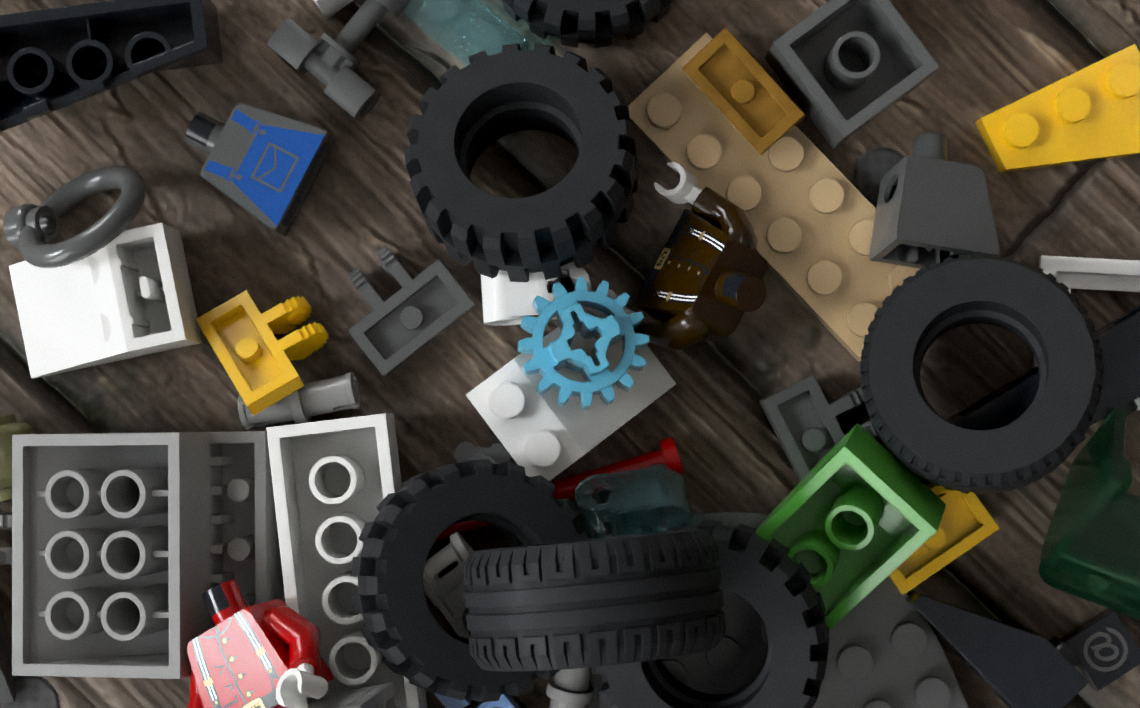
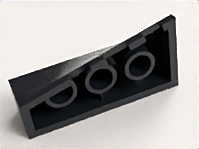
[0,0,223,132]

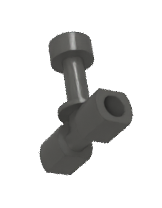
[267,0,411,121]

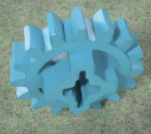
[517,277,649,410]

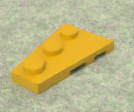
[975,44,1140,173]

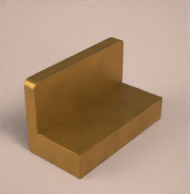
[682,27,806,155]

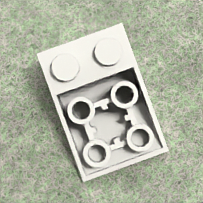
[9,223,203,379]

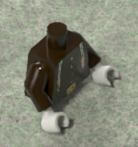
[587,162,768,350]

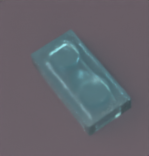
[402,0,527,67]

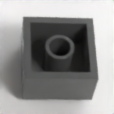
[765,0,940,149]

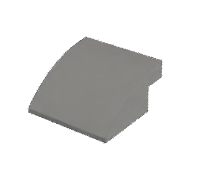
[12,431,284,679]

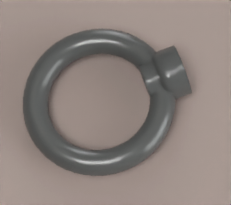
[3,166,146,268]

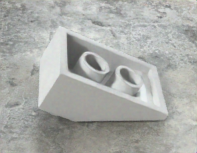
[466,307,676,481]

